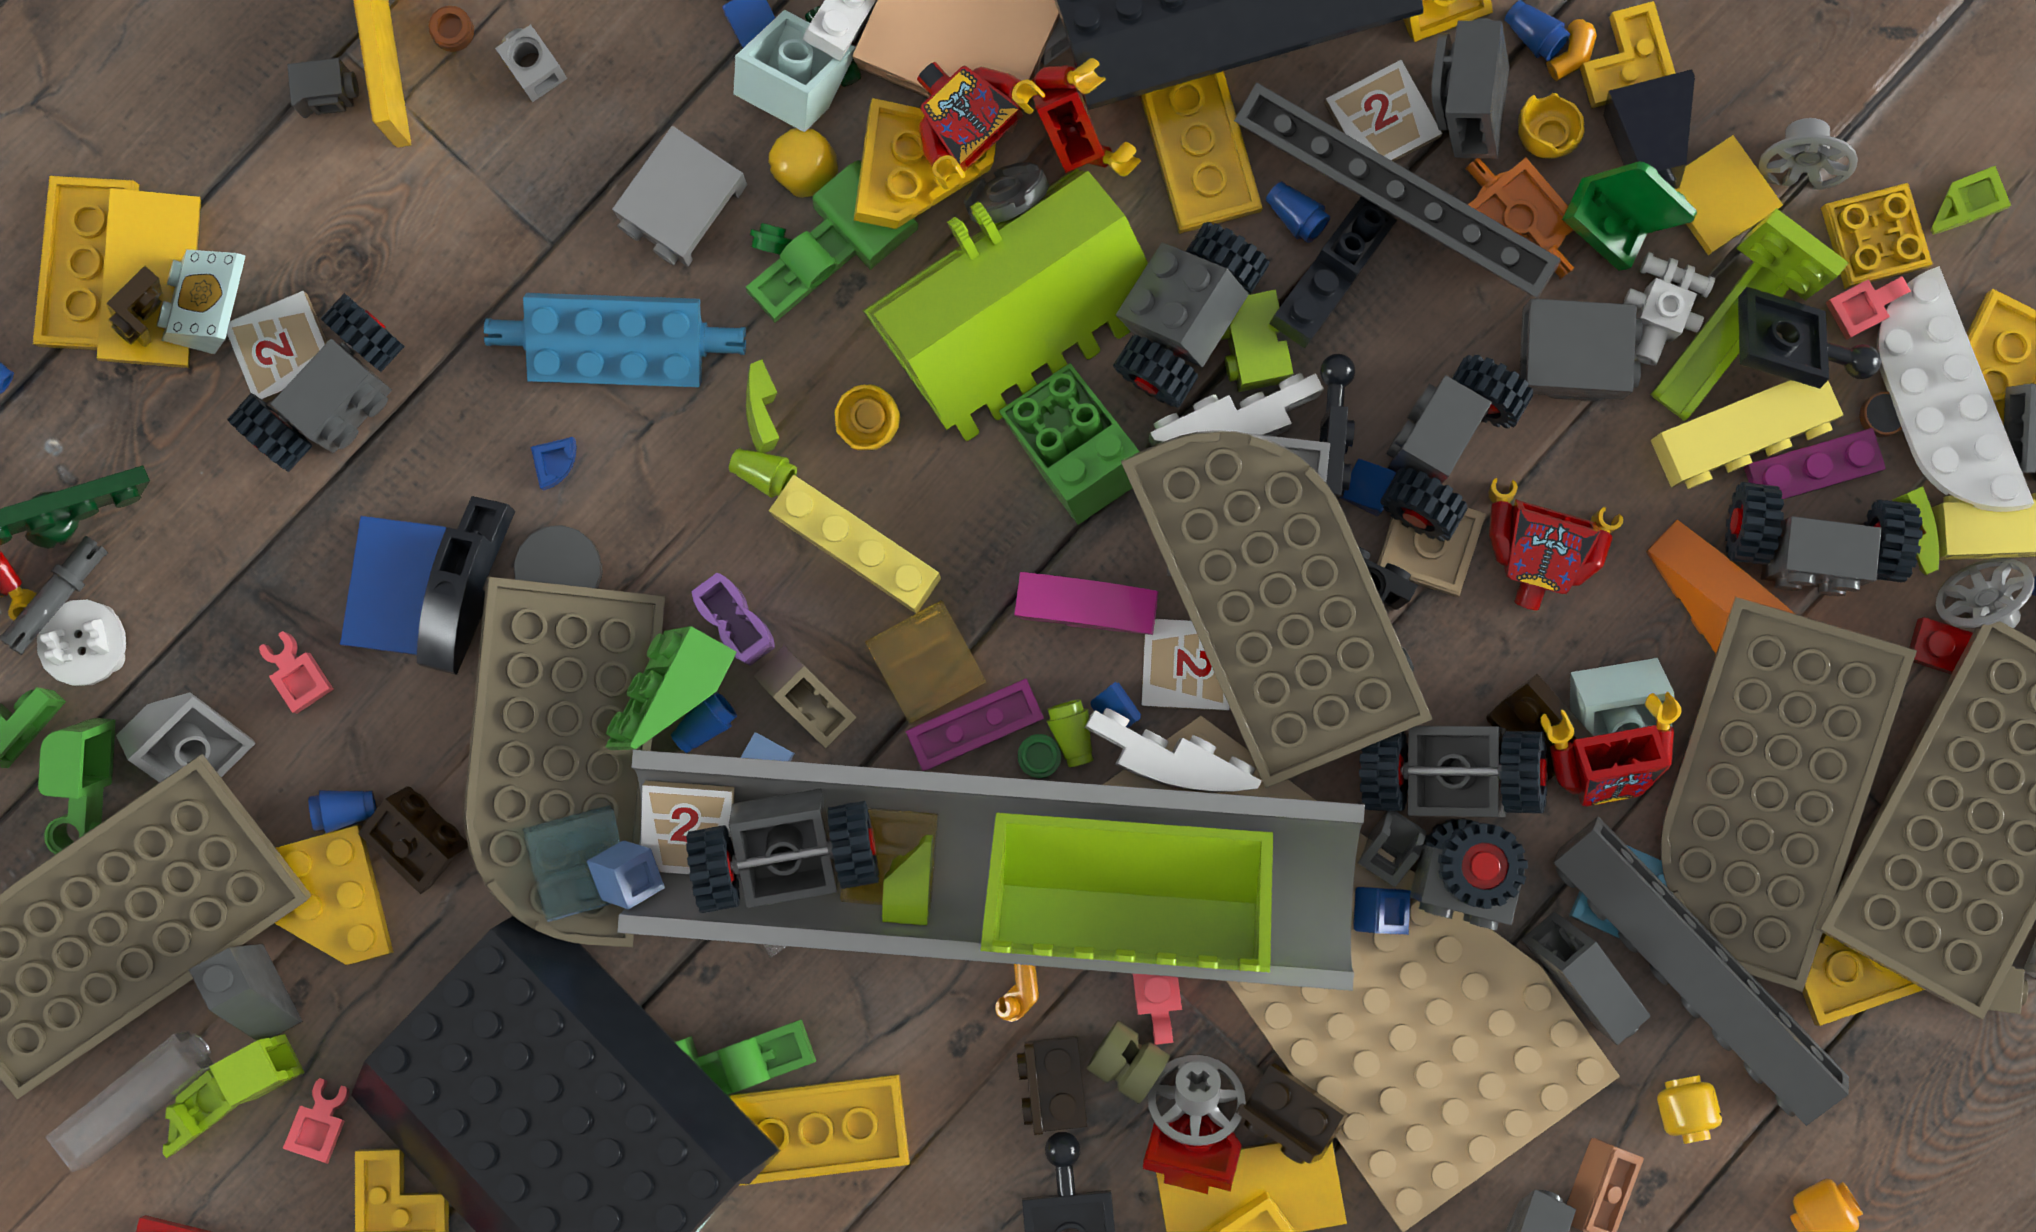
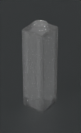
[45,1031,214,1172]

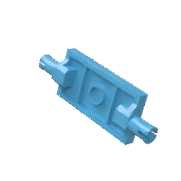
[484,293,746,387]

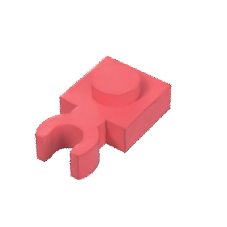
[259,631,334,714]
[283,1078,349,1164]

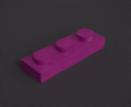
[1744,428,1886,500]
[905,678,1044,772]

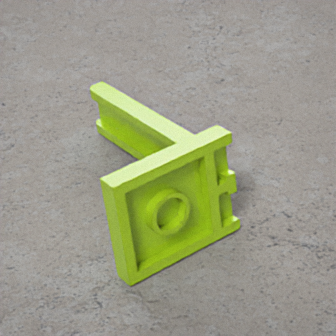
[1650,208,1849,421]

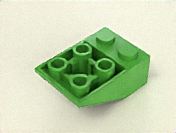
[999,363,1140,525]
[605,626,737,750]

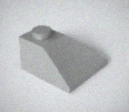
[116,692,256,782]

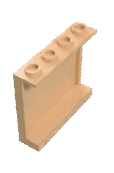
[852,0,1060,133]

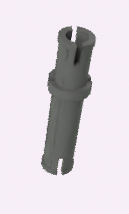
[0,536,108,655]

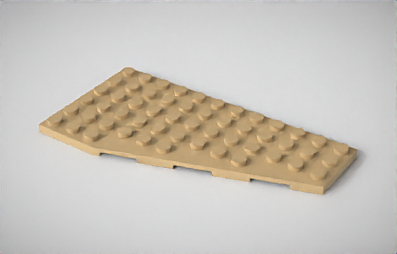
[1103,716,1620,1232]

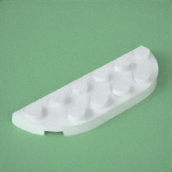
[1877,266,2034,512]

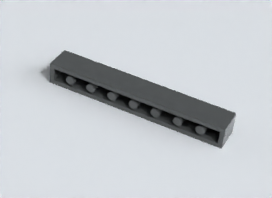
[1234,82,1561,299]
[1554,816,1849,1126]

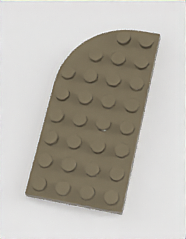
[1121,430,1432,788]
[464,577,665,948]
[1661,596,1917,992]
[1816,615,2036,1019]
[0,754,311,1099]

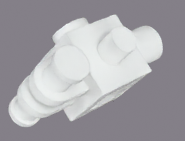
[1623,252,1715,365]

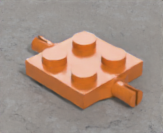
[1465,157,1575,280]

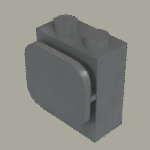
[1432,18,1509,159]
[1519,298,1643,401]

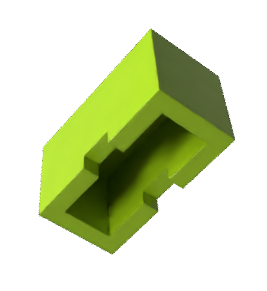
[1221,290,1294,392]
[209,1034,305,1107]

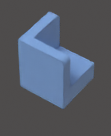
[587,841,665,910]

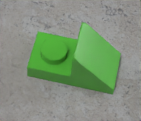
[0,687,66,768]

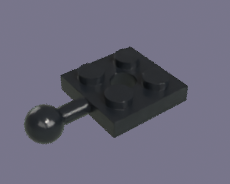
[1738,287,1881,389]
[1319,354,1355,500]
[1022,1132,1115,1232]

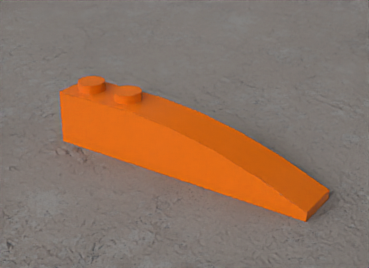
[1646,519,1795,656]

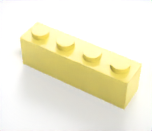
[1651,380,1843,489]
[769,475,941,614]
[1931,493,2036,560]

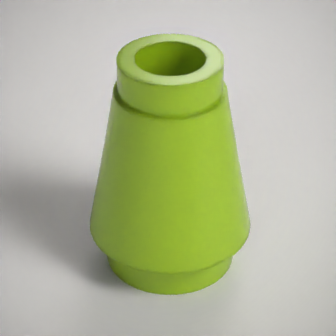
[729,448,797,498]
[1046,699,1094,767]

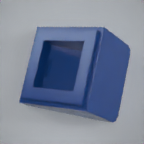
[722,0,775,48]
[1339,458,1396,517]
[1090,682,1141,728]
[1354,887,1411,935]

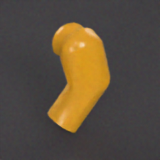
[1546,19,1597,81]
[995,964,1039,1022]

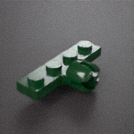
[0,465,150,549]

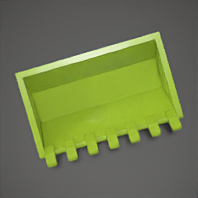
[862,168,1148,441]
[980,813,1273,973]

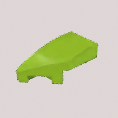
[1931,166,2011,235]
[746,360,779,453]
[1892,486,1939,575]
[882,835,933,926]
[162,1070,238,1158]

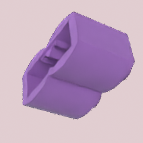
[692,573,775,666]

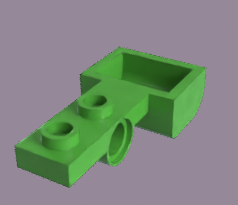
[746,160,918,323]
[38,718,116,854]
[675,1019,816,1095]

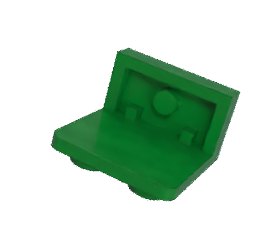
[1562,162,1697,271]

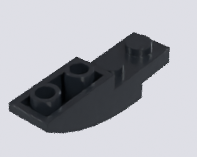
[1269,197,1397,348]
[417,496,515,675]

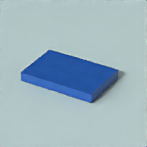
[340,516,447,655]

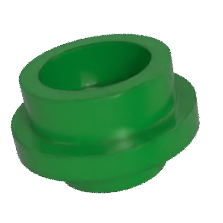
[749,222,793,255]
[1017,734,1061,778]

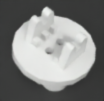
[37,599,126,686]

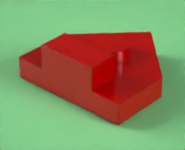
[1143,1113,1242,1195]

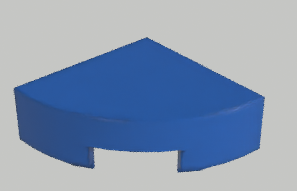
[531,437,577,491]

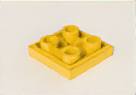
[1675,135,1783,256]
[1821,183,1933,289]

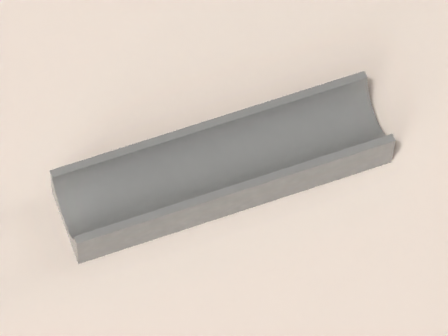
[617,750,1365,991]

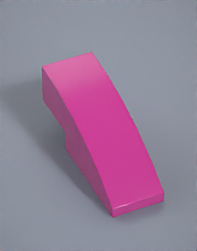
[1014,572,1159,635]

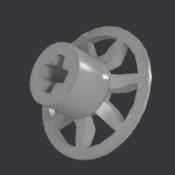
[1759,118,1858,190]
[1935,558,2035,628]
[1148,1055,1245,1146]

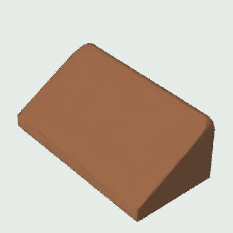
[1567,1138,1644,1232]

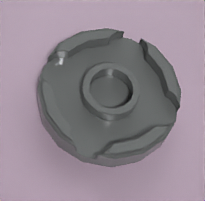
[964,162,1049,224]
[514,525,603,589]

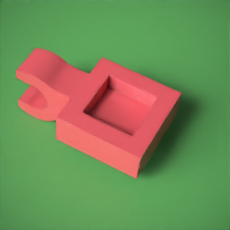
[1826,276,1911,340]
[1132,973,1182,1045]

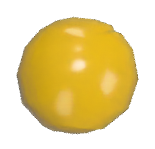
[1518,93,1585,158]
[768,128,838,198]
[834,384,900,450]

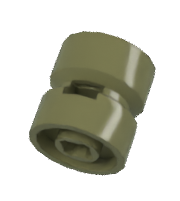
[1086,1020,1170,1104]

